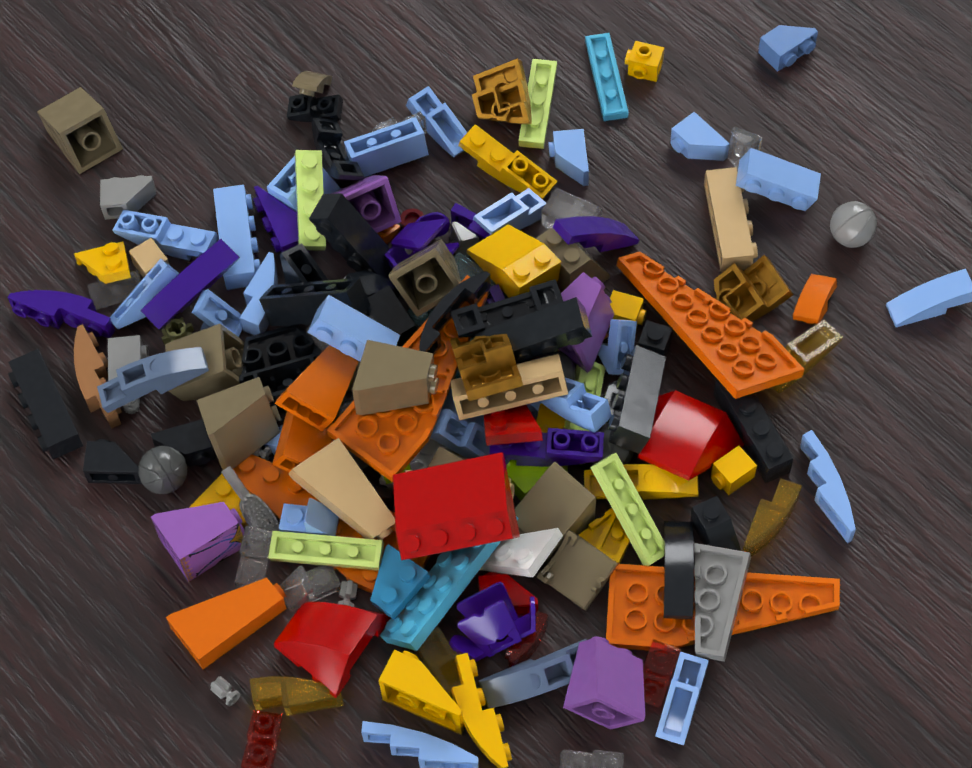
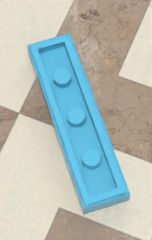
[585,33,629,121]

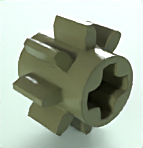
[162,317,194,345]

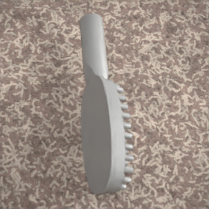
[221,466,279,542]

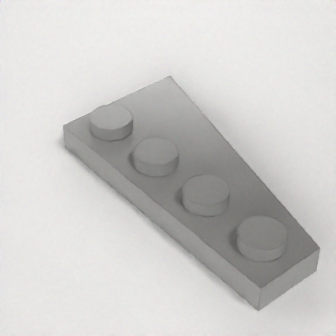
[694,543,751,662]

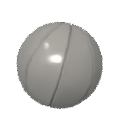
[830,201,877,248]

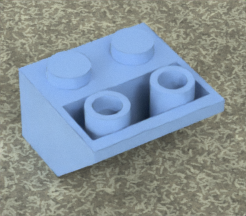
[267,156,341,212]

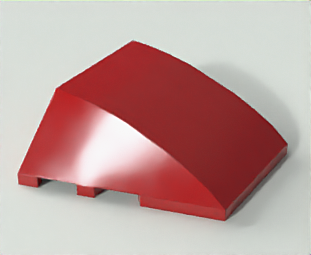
[638,390,744,481]
[274,602,391,698]

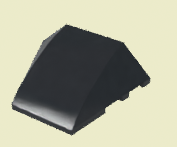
[239,324,323,411]

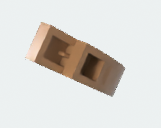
[74,324,122,429]

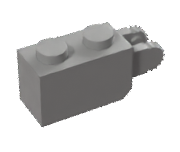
[108,335,149,414]

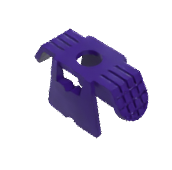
[385,212,459,269]
[449,582,536,662]

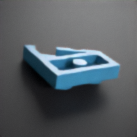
[370,544,431,620]

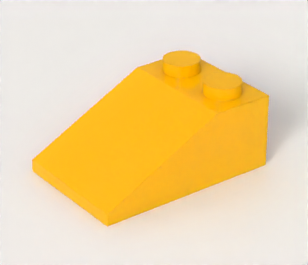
[466,224,561,298]
[379,650,464,735]

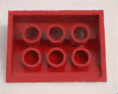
[393,452,520,560]

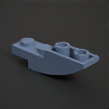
[97,347,209,413]
[479,639,587,709]

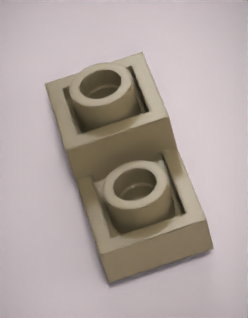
[292,71,332,97]

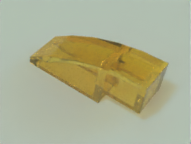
[772,320,843,394]
[743,478,802,557]
[416,627,477,699]
[250,676,344,716]

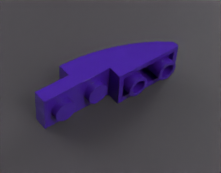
[7,290,115,338]
[489,428,604,467]

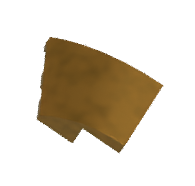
[472,59,532,125]
[714,255,794,322]
[450,334,523,401]

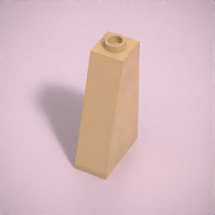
[289,438,395,540]

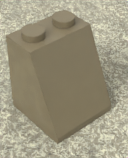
[37,87,123,174]
[536,227,610,293]
[389,239,461,317]
[165,324,245,401]
[352,340,439,415]
[197,377,281,470]
[515,462,596,564]

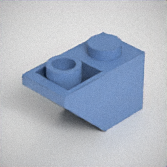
[758,25,818,72]

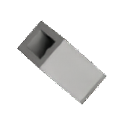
[100,175,156,220]

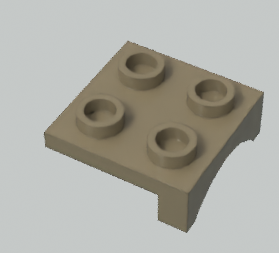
[537,530,618,611]

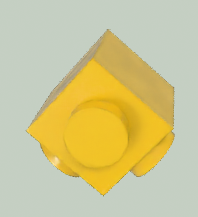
[625,41,664,82]

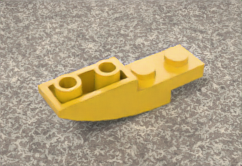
[458,124,558,200]
[584,464,699,500]
[451,653,512,768]

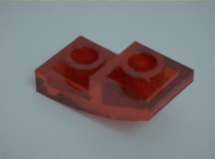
[505,611,548,667]
[643,639,680,708]
[241,710,282,768]

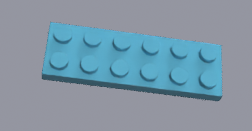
[380,516,519,651]

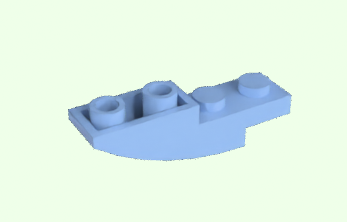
[113,210,219,261]

